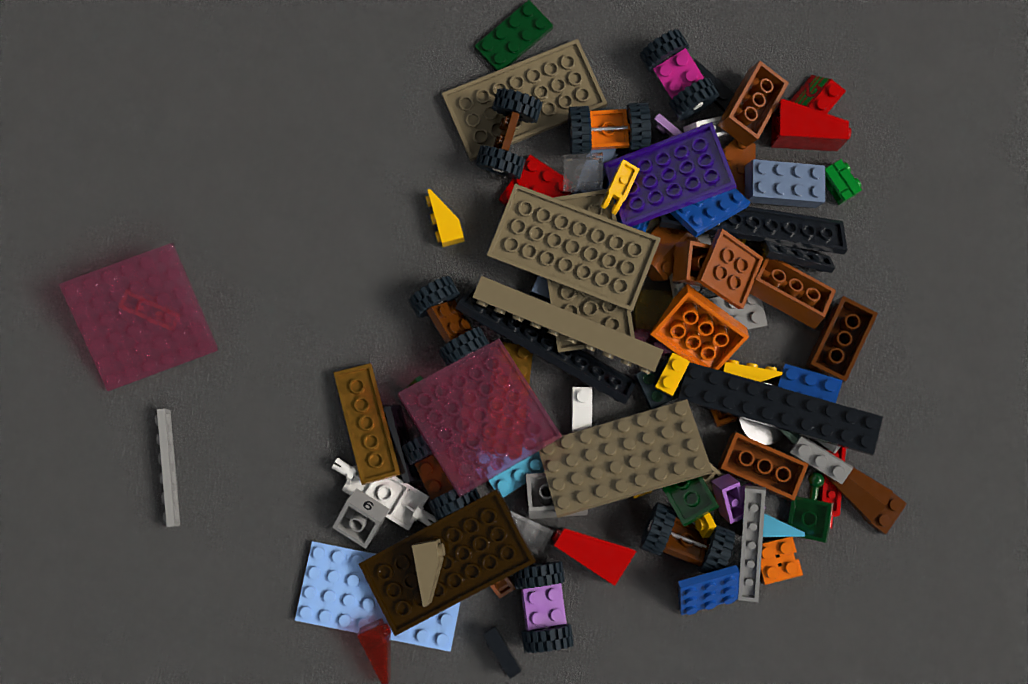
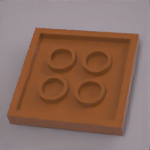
[696,229,763,309]

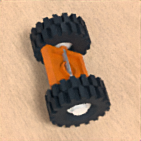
[568,102,651,155]

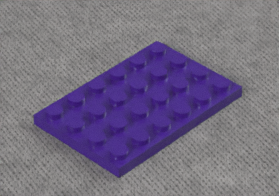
[603,122,737,227]

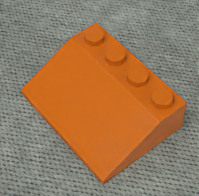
[650,284,749,370]

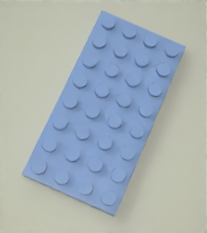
[295,541,460,652]

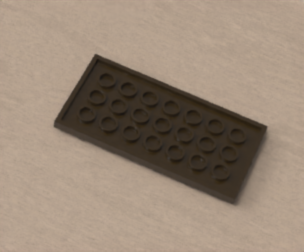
[359,489,536,636]

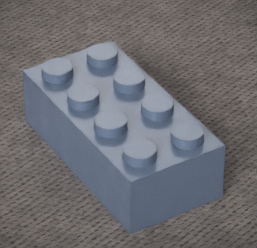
[745,159,825,208]

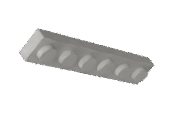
[155,408,180,527]
[738,485,766,602]

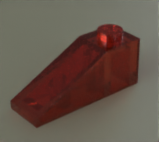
[357,618,391,684]

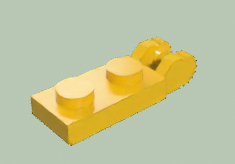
[601,159,640,215]

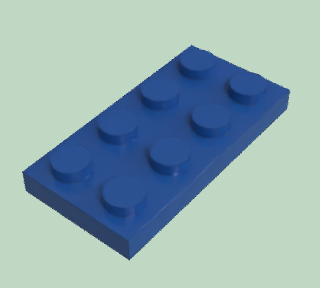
[670,188,750,238]

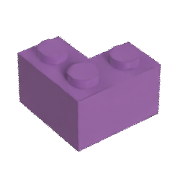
[711,474,766,524]

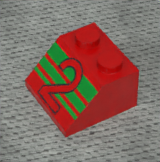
[790,75,846,113]

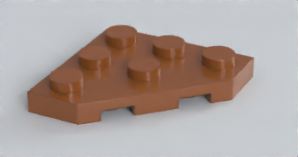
[723,139,756,196]

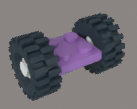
[514,561,574,653]

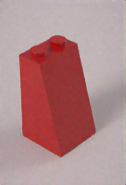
[771,99,851,151]
[551,528,637,586]

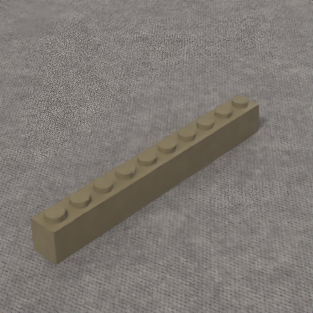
[473,276,664,374]

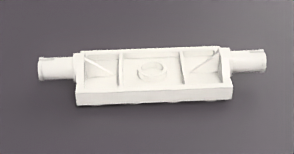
[332,458,437,531]

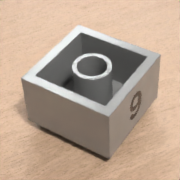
[332,488,390,549]

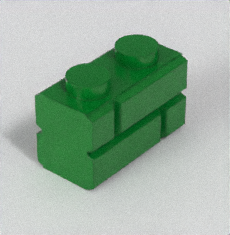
[825,159,862,205]

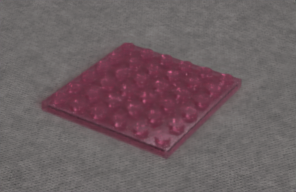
[59,242,219,391]
[398,339,562,497]

